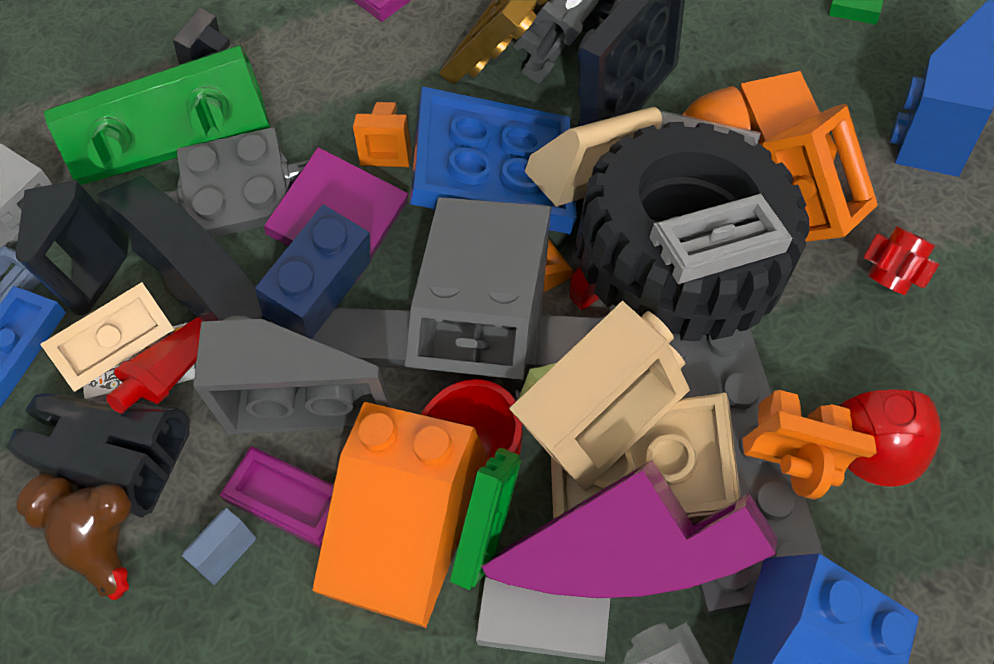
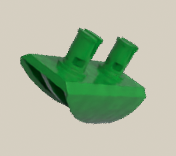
[43,44,271,185]

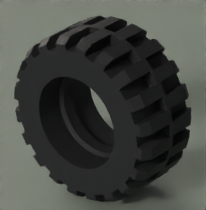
[576,121,809,341]

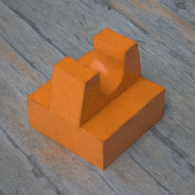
[353,102,412,167]

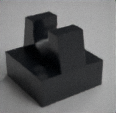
[173,8,230,65]

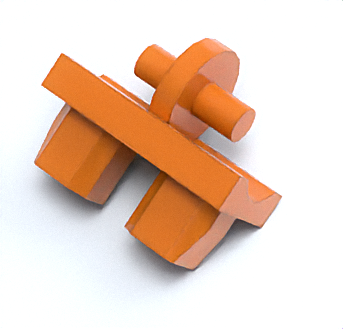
[743,390,877,500]

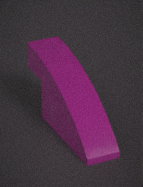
[482,460,778,598]

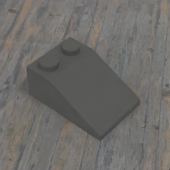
[193,316,393,434]

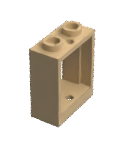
[509,301,690,491]

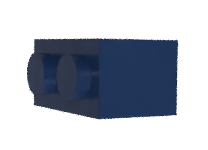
[255,204,371,339]

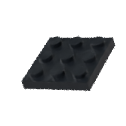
[578,0,685,127]

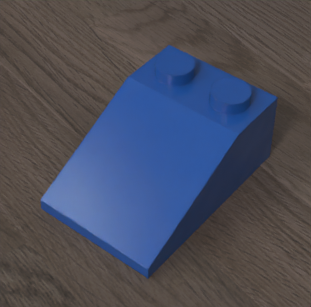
[889,0,994,177]
[732,553,919,664]

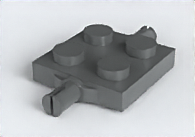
[164,127,310,238]

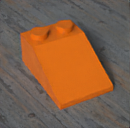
[312,402,490,628]

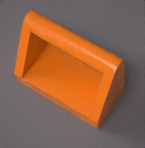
[762,104,878,242]

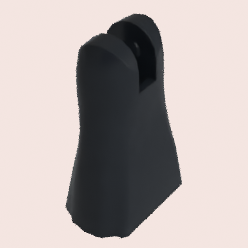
[6,393,190,518]

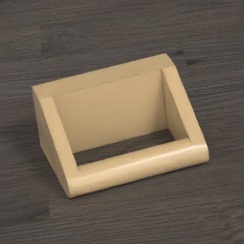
[525,107,662,207]
[40,282,174,392]

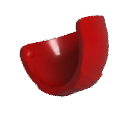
[421,379,523,458]
[838,390,941,487]

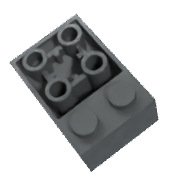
[405,197,552,380]

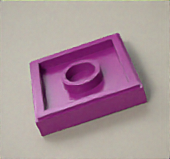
[264,147,409,281]

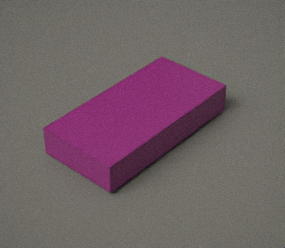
[219,446,334,549]

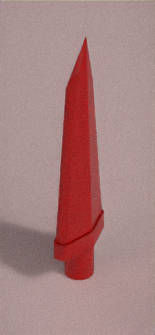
[106,317,203,413]

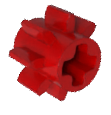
[863,226,940,295]

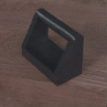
[15,180,128,315]

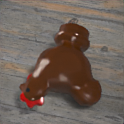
[17,474,132,600]

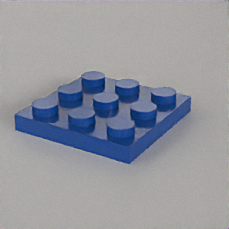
[410,87,577,234]

